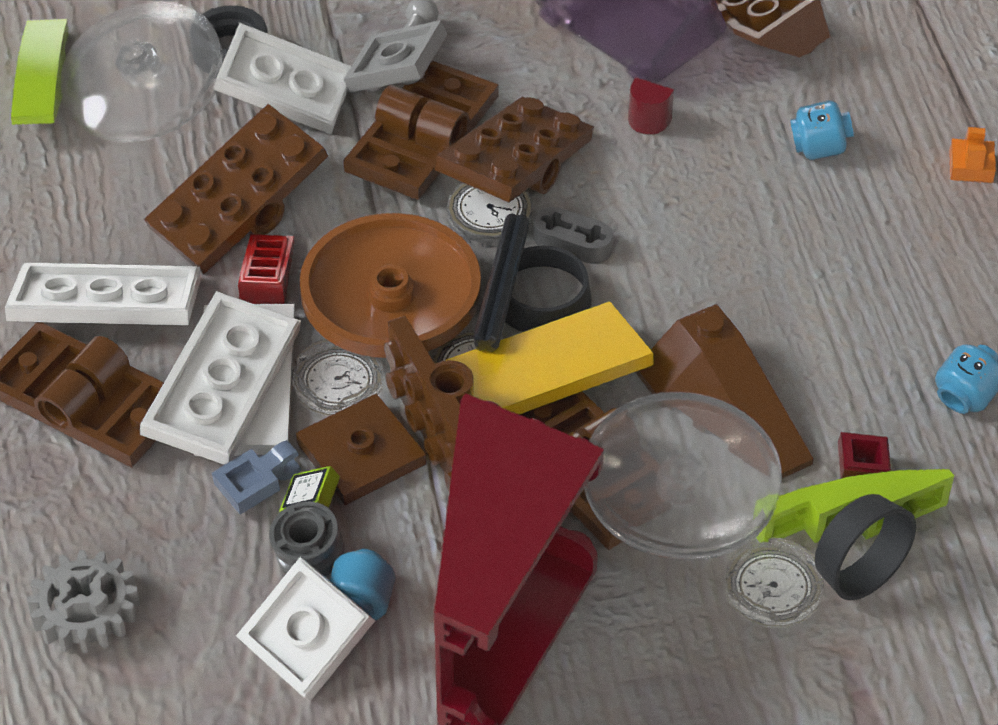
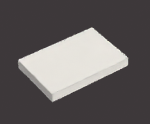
[213,23,351,134]

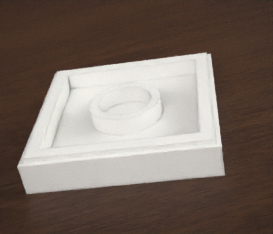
[236,557,376,701]

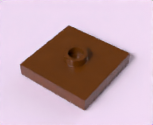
[296,393,426,505]

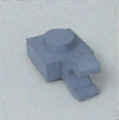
[212,440,301,515]

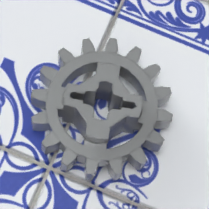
[27,550,140,653]

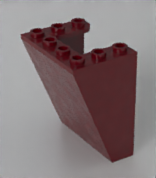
[434,393,605,725]

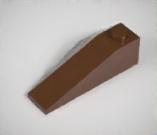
[706,0,830,58]
[635,304,814,483]

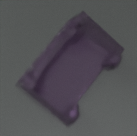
[535,0,727,84]

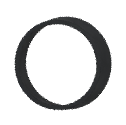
[505,245,592,332]
[815,494,916,601]

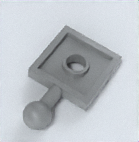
[343,0,447,93]

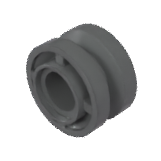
[269,502,345,577]

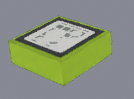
[279,466,340,512]

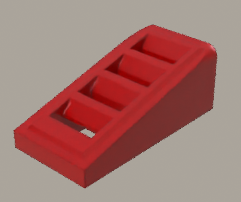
[238,234,295,304]

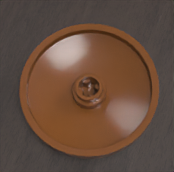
[300,213,481,358]

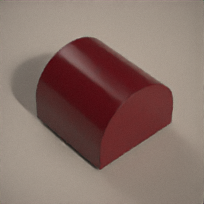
[628,77,674,135]
[838,432,891,479]

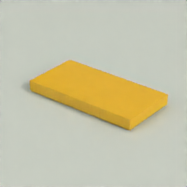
[445,301,653,414]

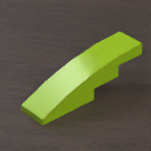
[11,19,69,125]
[753,469,954,547]

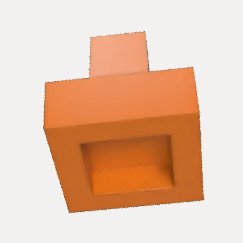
[949,127,996,183]

